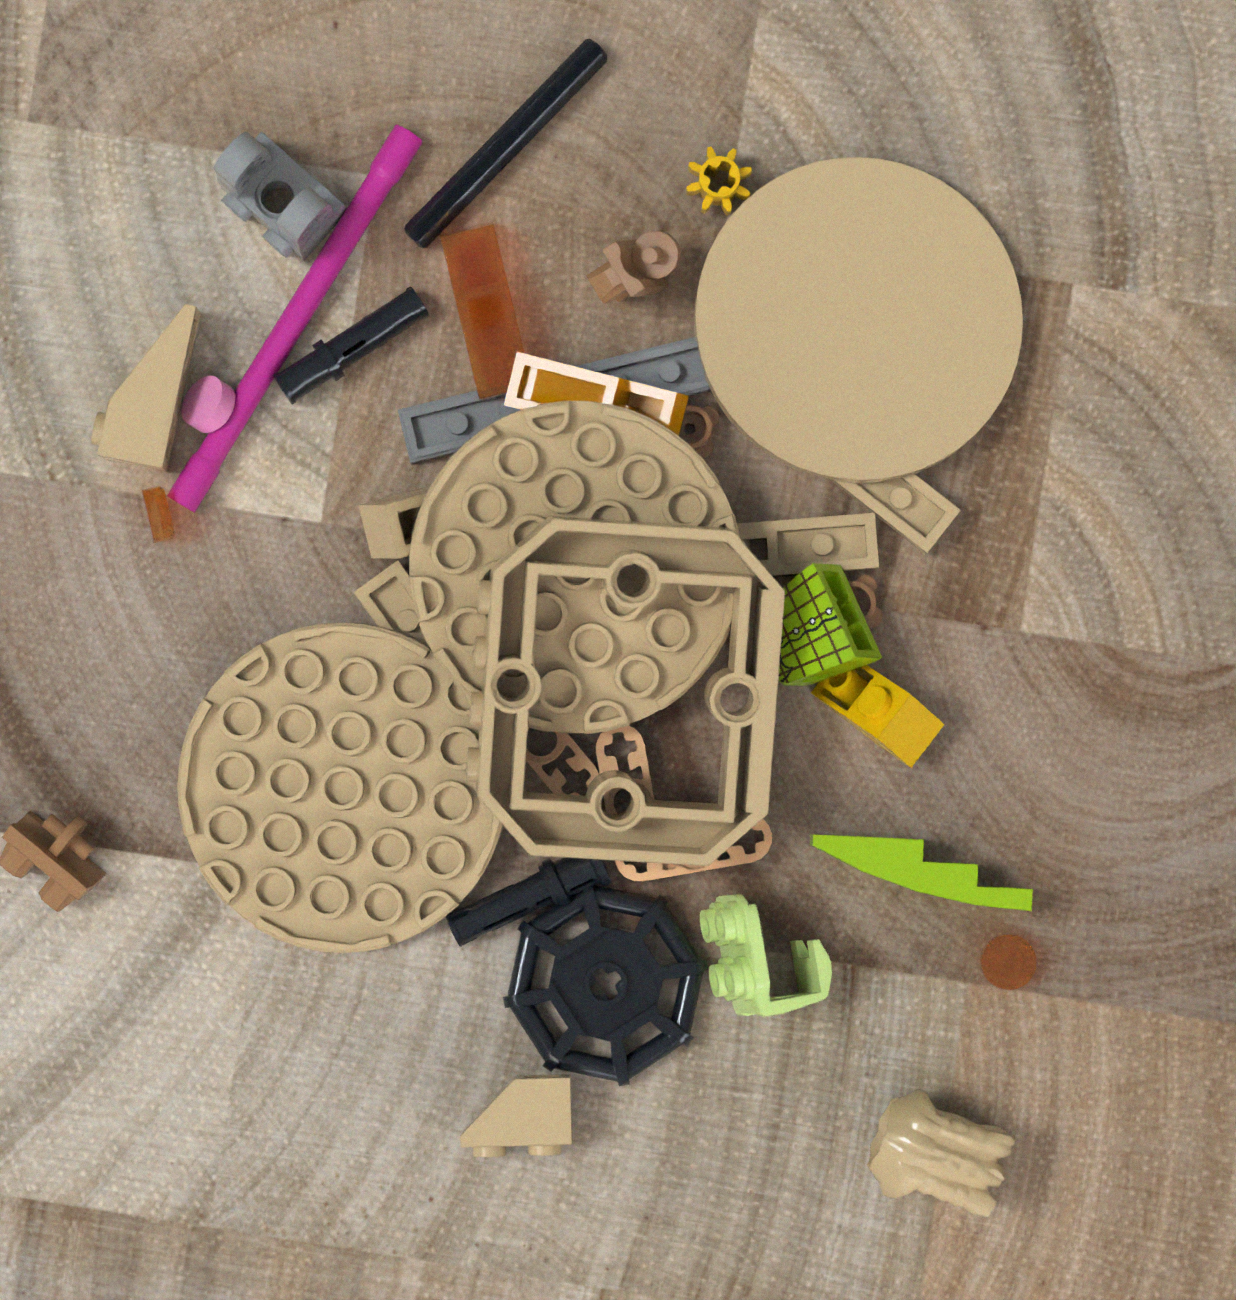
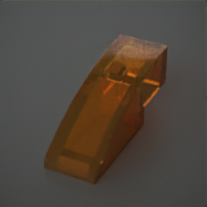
[440,222,525,399]

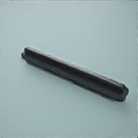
[404,38,608,248]

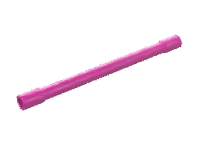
[167,124,423,513]

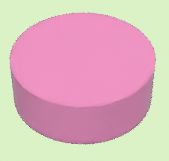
[181,376,235,433]

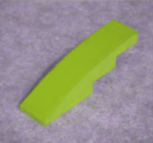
[810,834,1033,911]

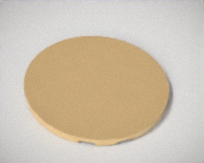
[694,157,1023,483]
[409,401,740,734]
[177,622,503,953]

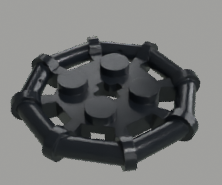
[503,885,708,1087]

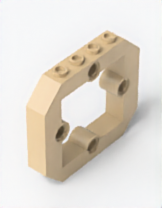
[466,516,785,866]

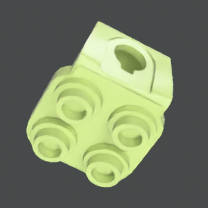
[700,894,832,1016]

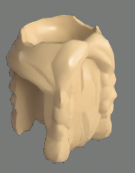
[867,1089,1015,1217]

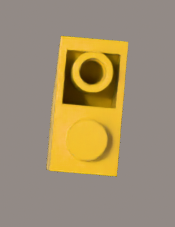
[811,665,945,768]

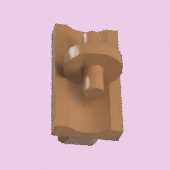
[586,231,681,304]
[0,811,106,912]

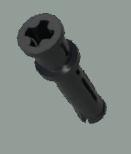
[445,857,613,947]

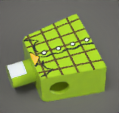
[778,563,882,686]

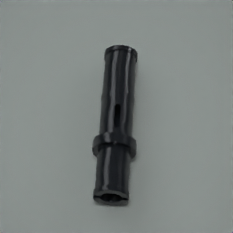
[273,286,430,405]

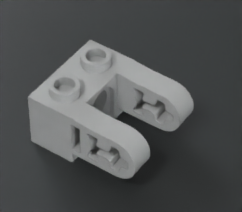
[213,131,346,261]

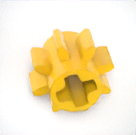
[686,146,752,216]

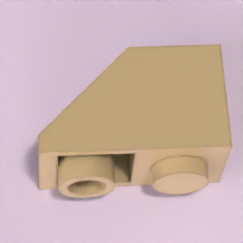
[460,1074,572,1157]

